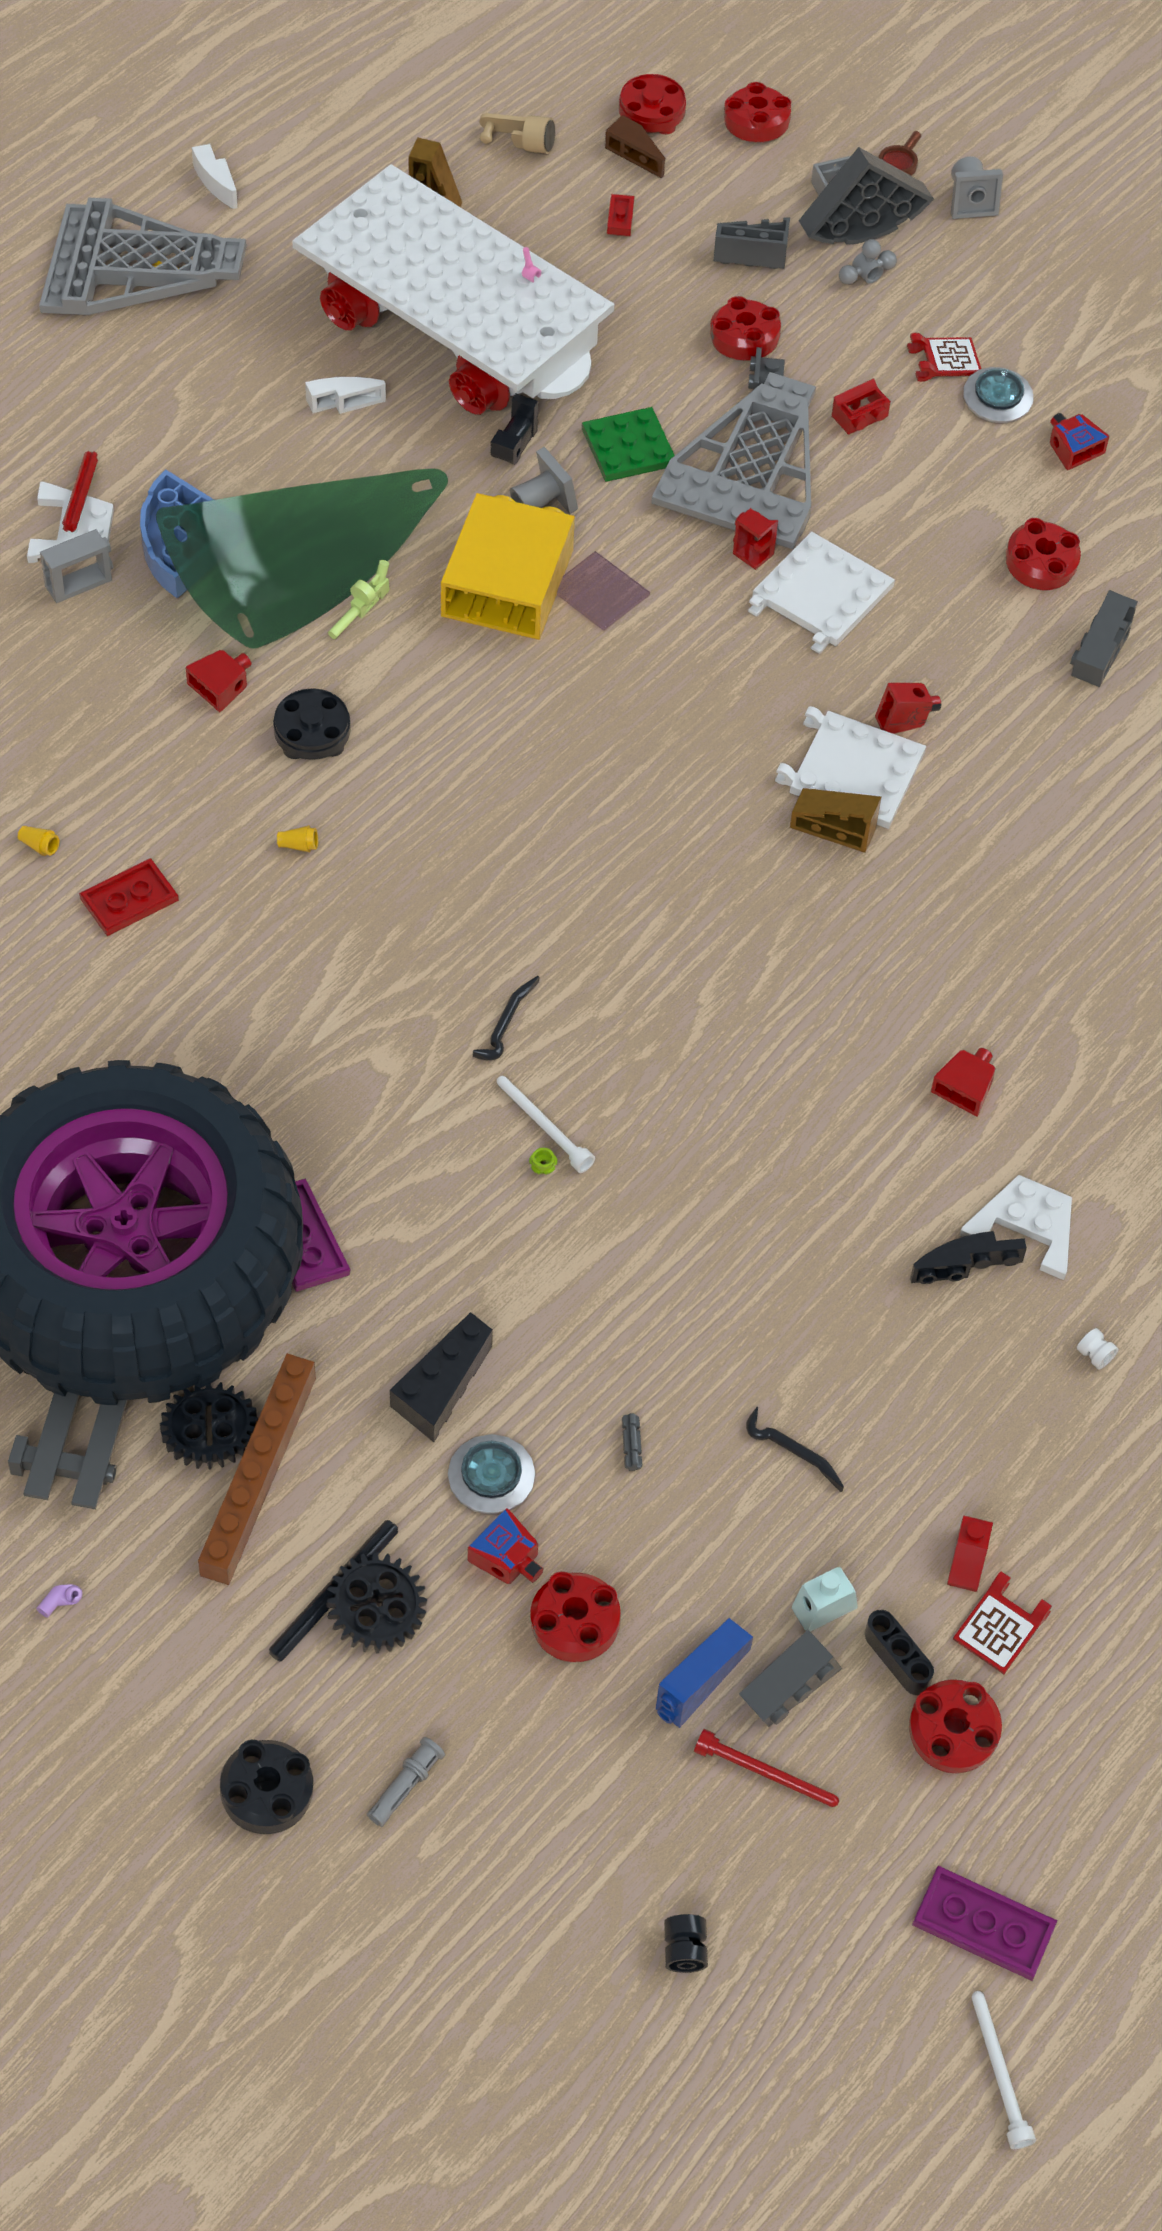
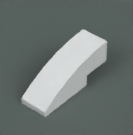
[192,144,238,209]
[305,377,386,414]

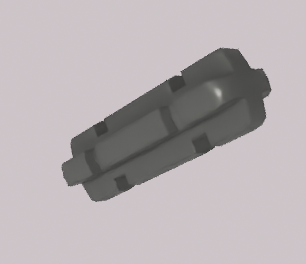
[622,1413,642,1471]

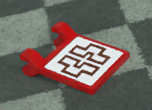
[907,333,981,382]
[953,1571,1052,1675]

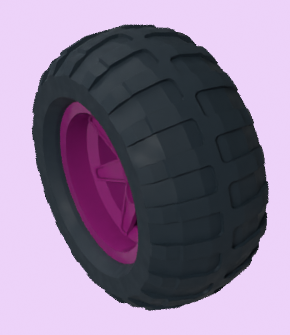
[0,1060,303,1405]

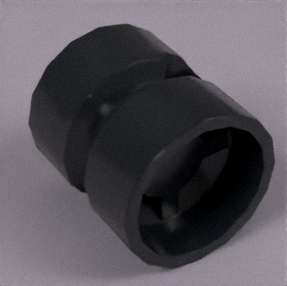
[664,1914,708,1973]

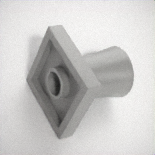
[951,157,1003,219]
[510,447,578,514]

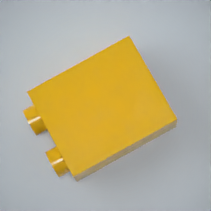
[441,493,575,640]

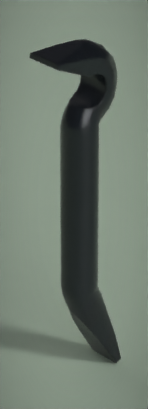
[473,976,539,1060]
[746,1407,844,1492]

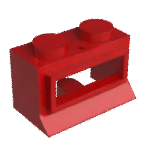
[831,378,891,435]
[733,508,778,570]

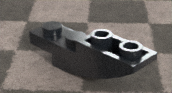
[910,1231,1027,1284]

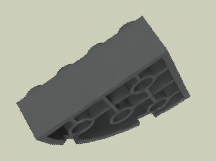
[798,147,934,245]

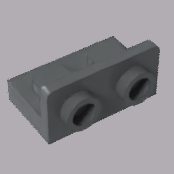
[748,347,785,390]

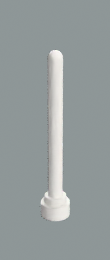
[497,1076,595,1173]
[972,1991,1036,2149]

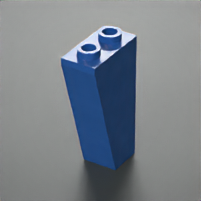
[656,1618,753,1728]

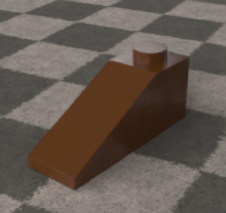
[605,115,665,179]

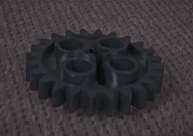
[160,1382,258,1470]
[325,1552,427,1654]

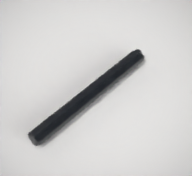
[269,1520,398,1662]

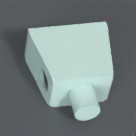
[791,1567,858,1632]

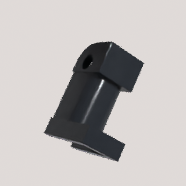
[490,393,538,465]

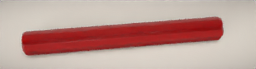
[62,451,98,532]

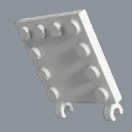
[748,531,895,654]
[775,706,926,829]

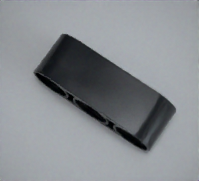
[865,1610,934,1695]

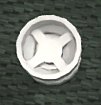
[1077,1328,1119,1370]

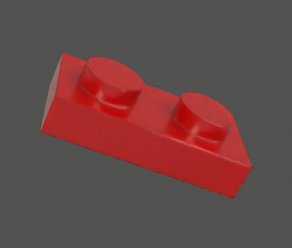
[607,194,635,236]

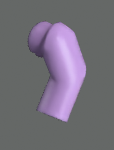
[36,1584,83,1618]

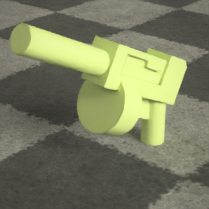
[328,560,390,639]

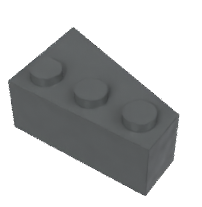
[713,217,790,269]
[1070,590,1138,687]
[739,1630,842,1727]

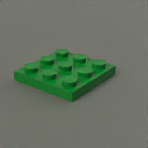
[582,407,675,482]

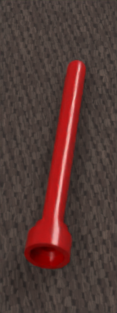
[694,1729,839,1807]

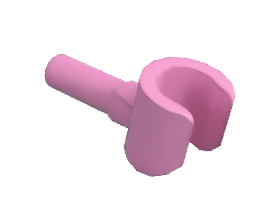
[522,247,542,282]

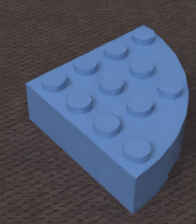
[140,469,244,599]

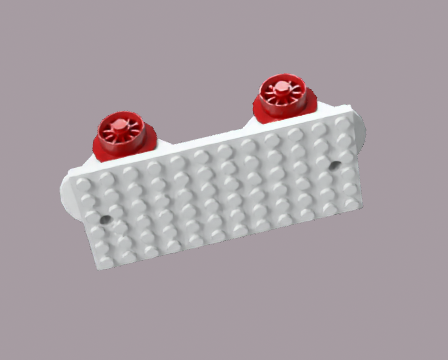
[292,164,614,415]

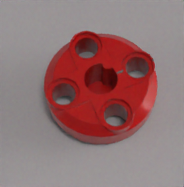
[619,74,686,135]
[724,82,792,142]
[710,296,781,360]
[1006,518,1081,590]
[530,1571,621,1662]
[909,1679,1002,1773]

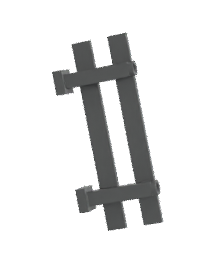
[8,1392,127,1510]

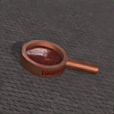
[879,131,921,176]

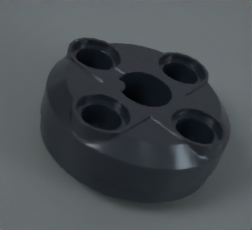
[273,688,351,760]
[220,1739,313,1834]

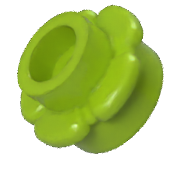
[529,1148,557,1175]

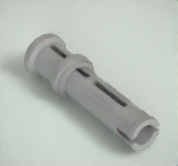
[367,1737,445,1827]

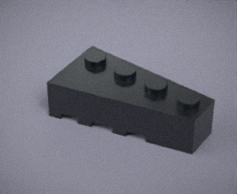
[390,1312,493,1442]

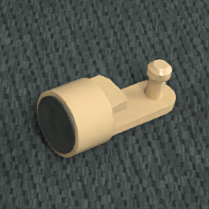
[479,113,555,154]

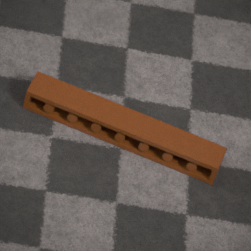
[198,1353,316,1585]

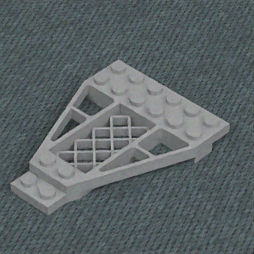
[39,197,247,315]
[651,372,816,549]

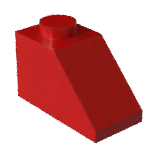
[947,1515,993,1592]

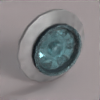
[963,367,1033,423]
[448,1434,535,1515]

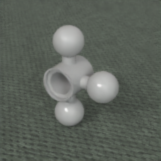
[839,239,897,285]

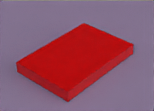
[79,858,179,936]

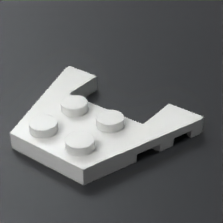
[27,482,114,563]
[960,1175,1072,1280]

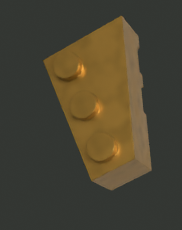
[408,137,463,207]
[790,788,881,853]

